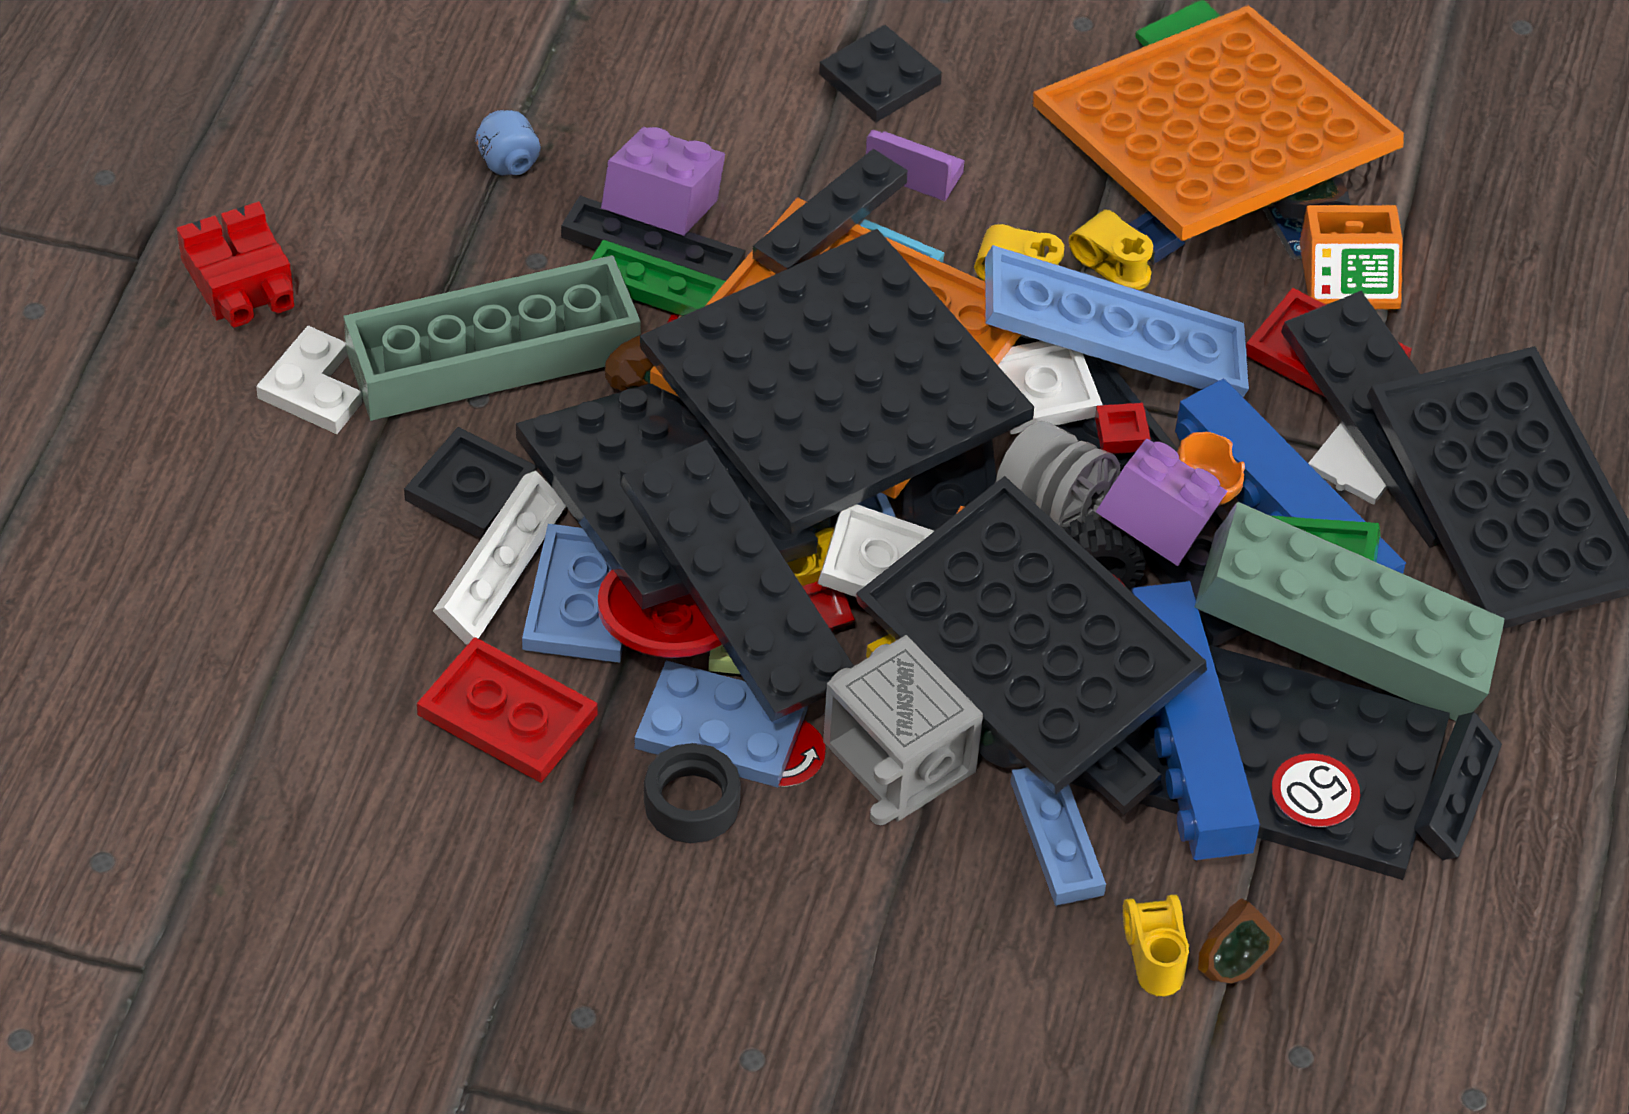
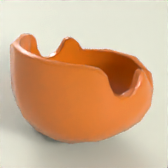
[1177,432,1245,505]

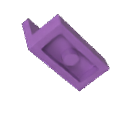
[866,130,964,201]

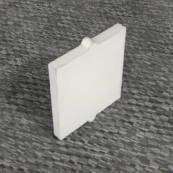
[1308,422,1388,505]

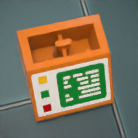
[1299,205,1403,309]

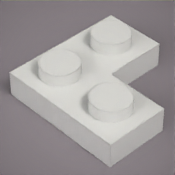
[256,326,362,434]

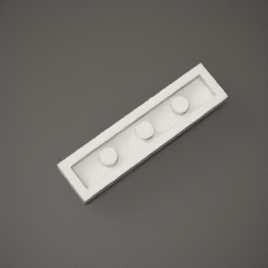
[433,471,566,644]

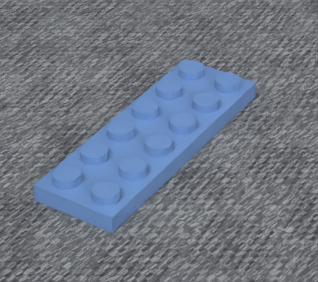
[985,245,1249,397]

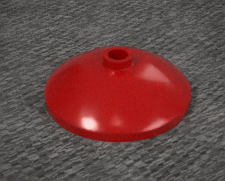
[598,569,722,658]

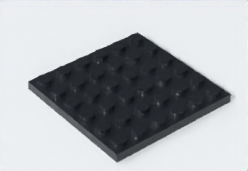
[640,229,1034,535]

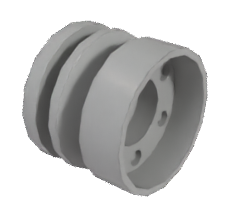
[996,421,1120,530]

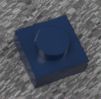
[1128,211,1186,265]

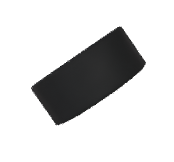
[644,743,741,843]

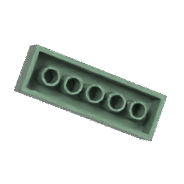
[343,255,641,421]
[1194,502,1505,721]

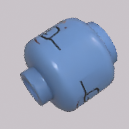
[475,110,541,176]

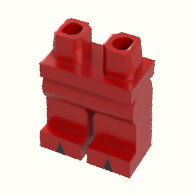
[176,201,295,328]

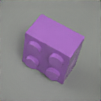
[601,127,725,236]
[1096,438,1227,566]

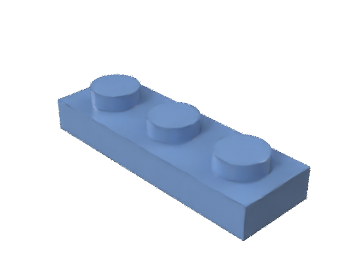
[1011,768,1106,906]

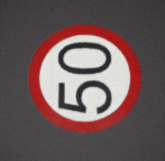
[1272,753,1360,827]

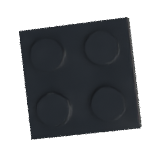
[819,24,942,123]
[404,427,538,539]

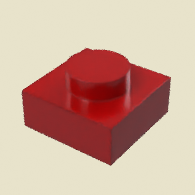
[1095,403,1151,454]
[802,581,855,631]

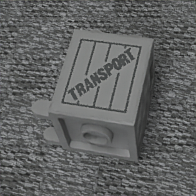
[823,635,983,825]

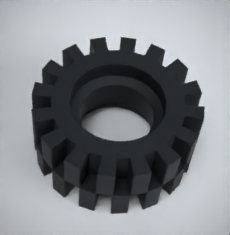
[1062,514,1145,589]

